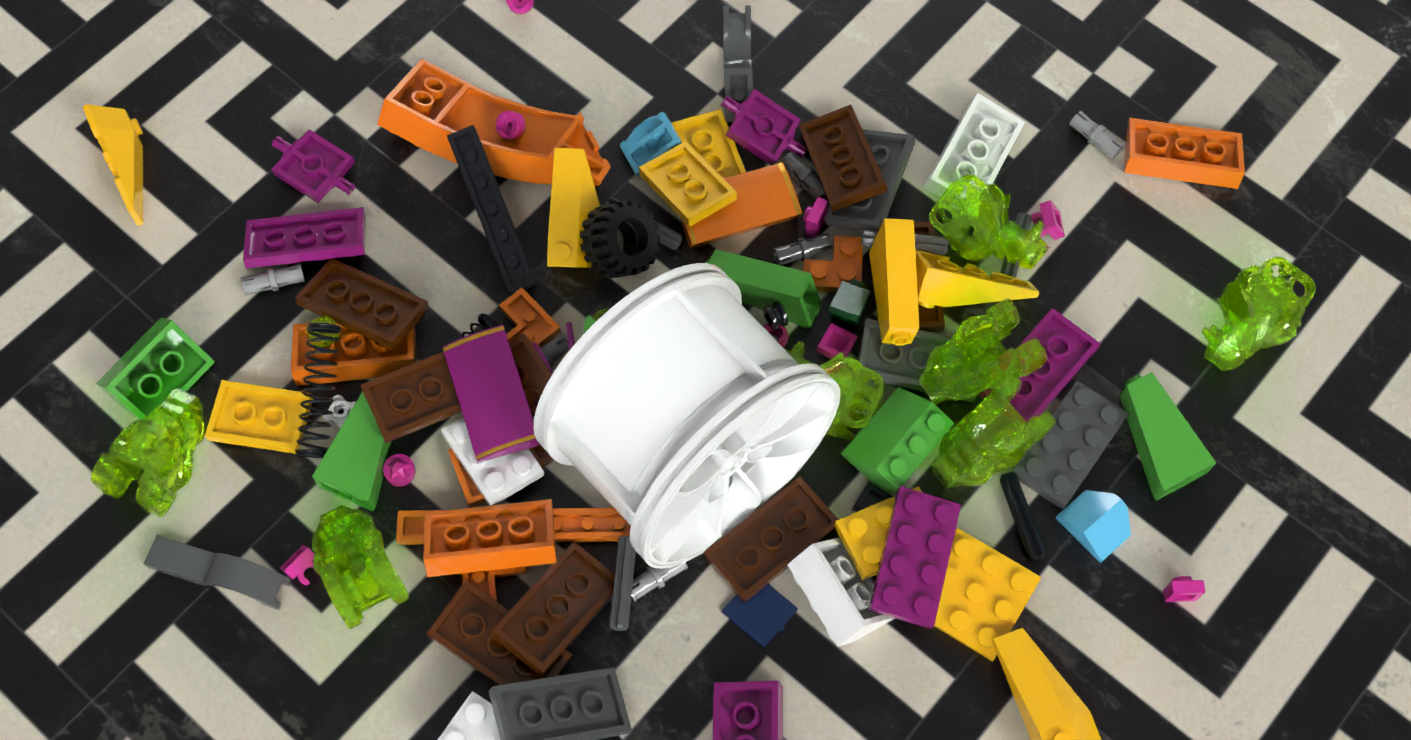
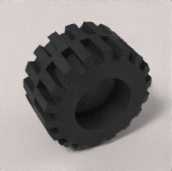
[580,200,661,278]

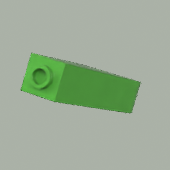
[705,249,822,330]
[1119,372,1216,501]
[312,392,391,512]

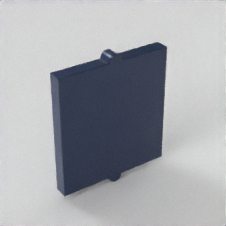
[721,584,798,649]

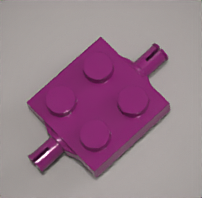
[720,89,807,165]
[272,129,355,203]

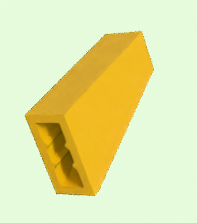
[869,218,919,346]

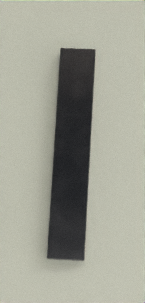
[447,125,538,296]

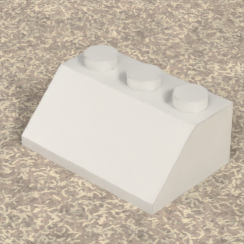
[787,538,895,647]

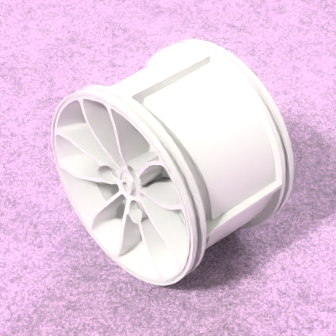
[533,263,841,569]

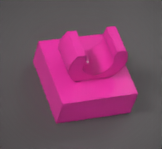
[1031,200,1065,240]
[279,545,322,586]

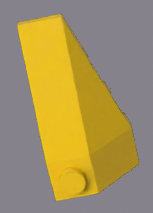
[82,104,143,226]
[547,148,601,268]
[915,249,1039,308]
[991,628,1101,740]

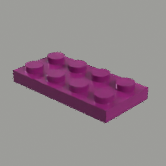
[243,207,366,268]
[979,308,1101,431]
[869,486,961,629]

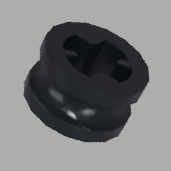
[763,301,788,331]

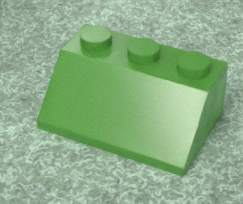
[96,318,215,429]
[840,387,954,494]

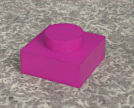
[803,197,828,237]
[817,323,858,365]
[1163,576,1206,602]

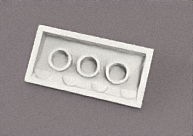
[923,93,1025,210]

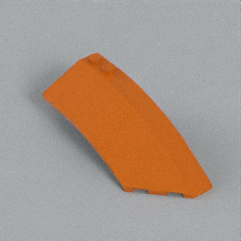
[377,59,611,186]

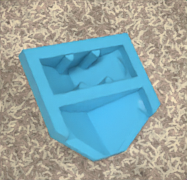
[620,112,682,176]
[1055,490,1131,563]

